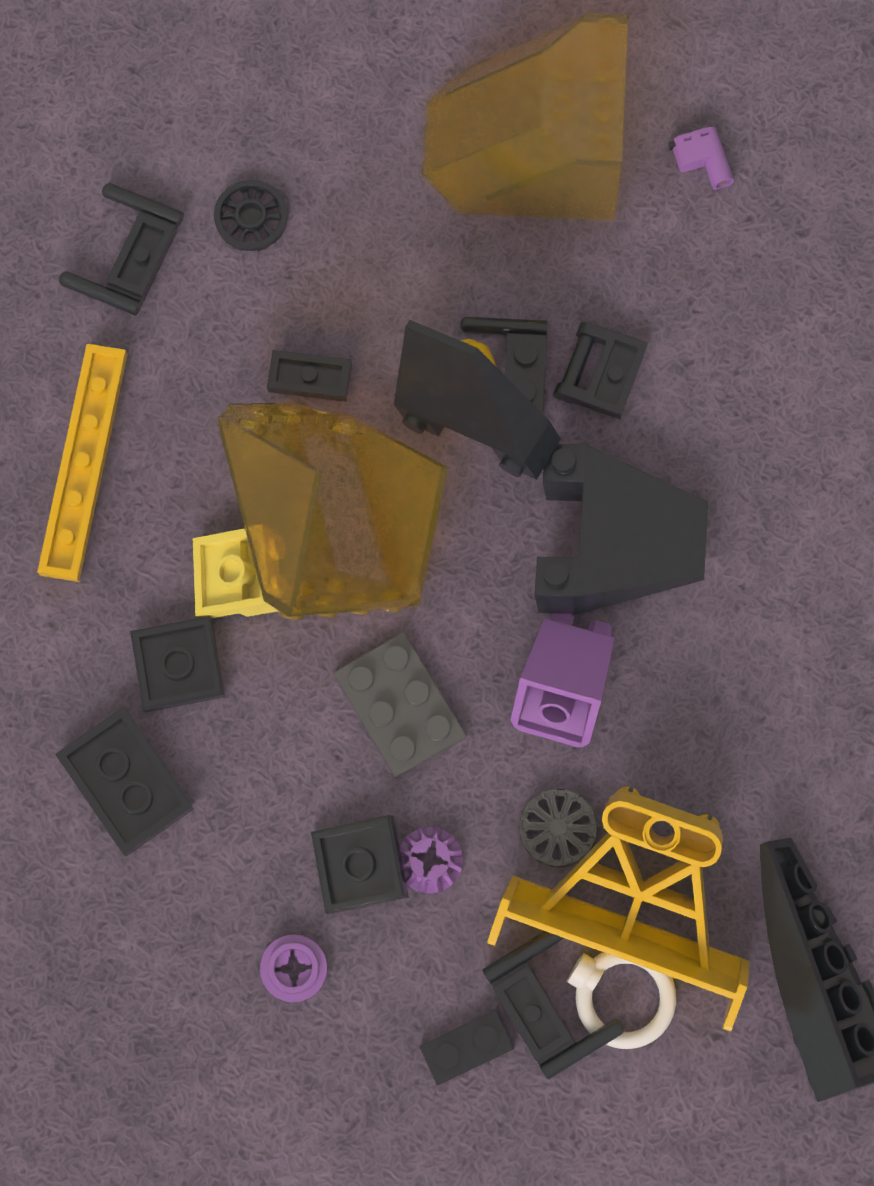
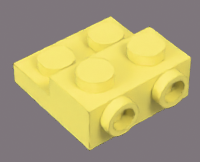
[193,525,289,618]

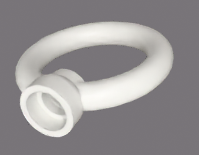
[566,952,677,1049]

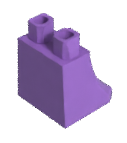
[510,613,615,747]

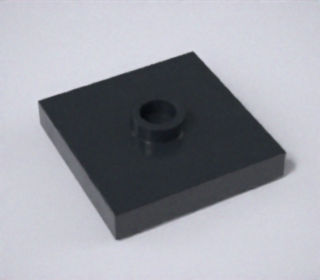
[130,616,225,713]
[311,815,409,914]

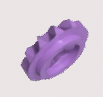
[399,827,463,894]
[260,935,328,1003]

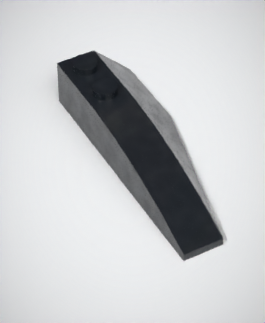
[760,838,874,1102]

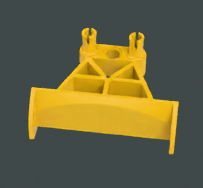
[487,786,750,1032]

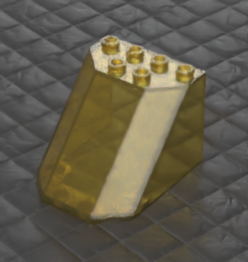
[422,13,628,221]
[218,402,448,620]

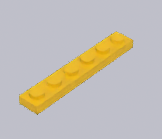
[37,344,128,582]

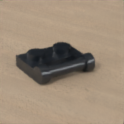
[553,322,648,419]

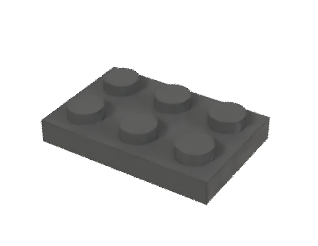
[333,632,466,779]

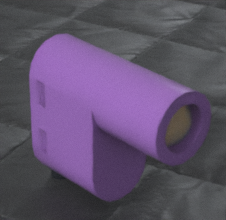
[668,127,734,190]

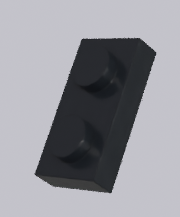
[267,350,352,402]
[419,1010,514,1086]

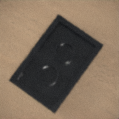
[55,707,194,857]

